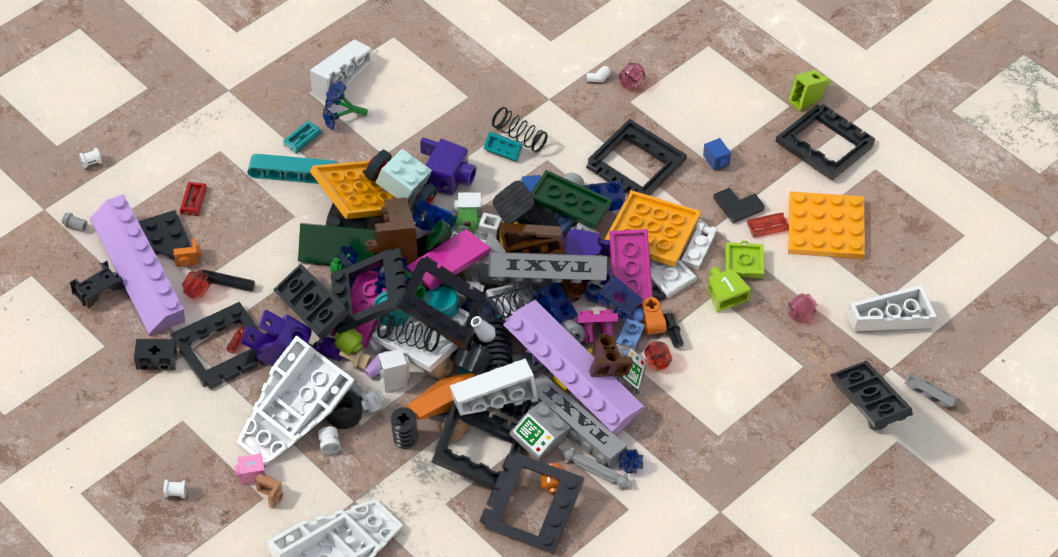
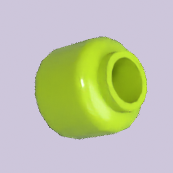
[334,328,363,355]

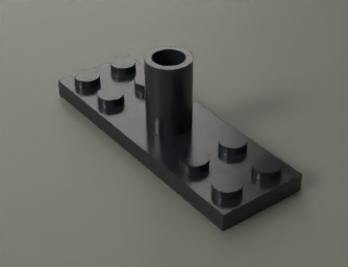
[273,263,350,340]
[830,360,913,430]

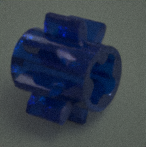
[619,449,643,474]

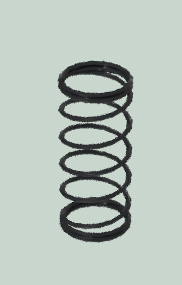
[492,107,548,153]
[477,287,533,323]
[377,314,440,352]

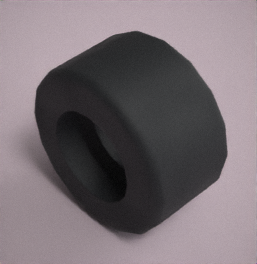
[326,390,362,429]

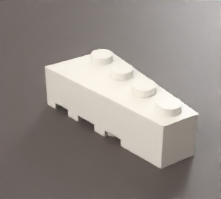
[310,39,372,104]
[847,285,937,331]
[450,359,538,415]

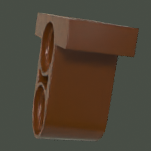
[589,334,634,377]

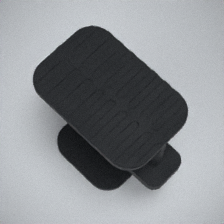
[493,181,561,227]

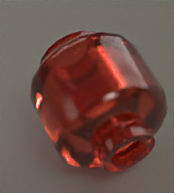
[182,270,211,300]
[644,341,672,371]

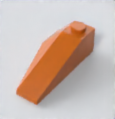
[407,373,477,420]

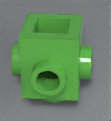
[455,209,481,234]

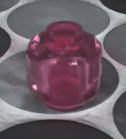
[619,62,645,89]
[788,293,817,322]

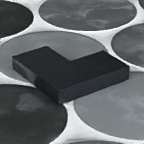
[713,187,765,223]

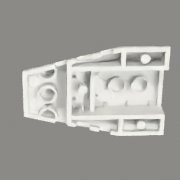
[237,336,355,466]
[267,499,403,557]

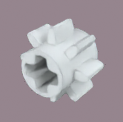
[360,388,385,413]

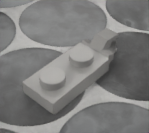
[904,373,960,408]

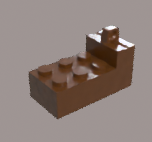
[366,197,418,267]

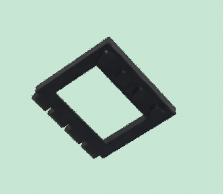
[775,104,875,180]
[586,119,687,196]
[331,248,406,334]
[397,256,487,350]
[170,301,265,389]
[431,402,522,491]
[479,453,585,554]

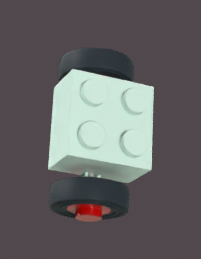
[364,149,438,215]

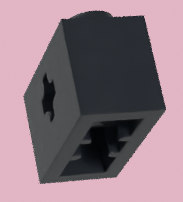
[134,339,178,371]

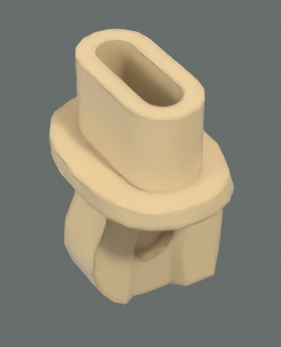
[339,349,372,369]

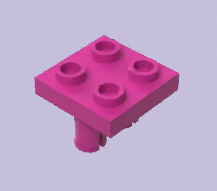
[576,310,618,343]

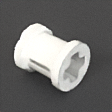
[79,148,102,169]
[163,479,187,499]

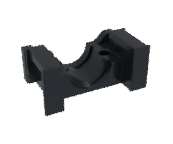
[70,261,124,309]

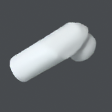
[587,66,611,82]

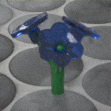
[322,81,368,130]

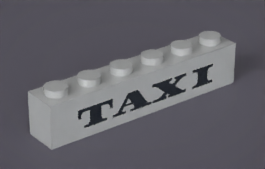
[488,252,607,284]
[531,373,627,469]

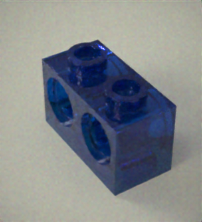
[584,180,625,212]
[412,199,458,231]
[533,282,578,323]

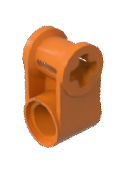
[642,297,667,335]

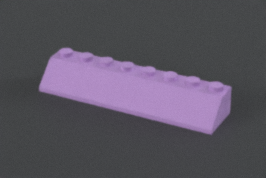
[90,194,185,336]
[503,300,645,436]

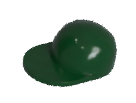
[425,220,453,251]

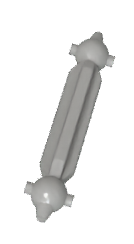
[560,447,632,490]

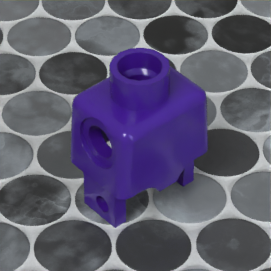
[420,137,477,195]
[564,229,611,287]
[241,310,317,366]

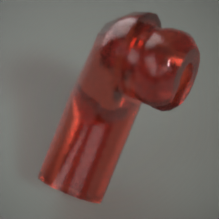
[226,327,246,354]

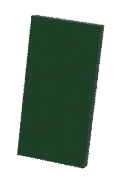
[531,170,613,230]
[298,223,376,265]

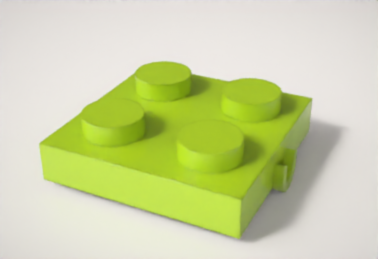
[725,240,764,278]

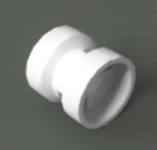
[318,426,341,454]

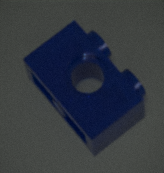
[597,275,643,319]

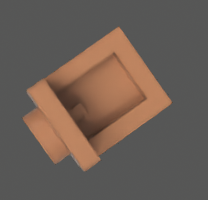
[255,474,283,508]

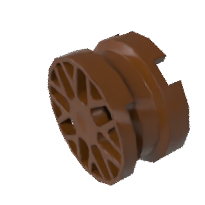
[556,279,587,304]

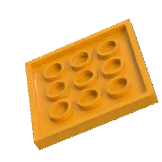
[310,160,410,219]
[605,190,701,267]
[788,191,865,259]

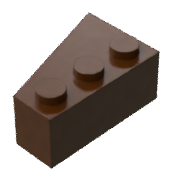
[500,222,566,254]

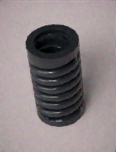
[475,318,513,373]

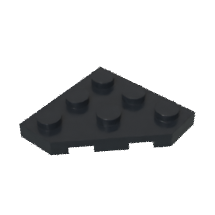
[138,210,192,260]

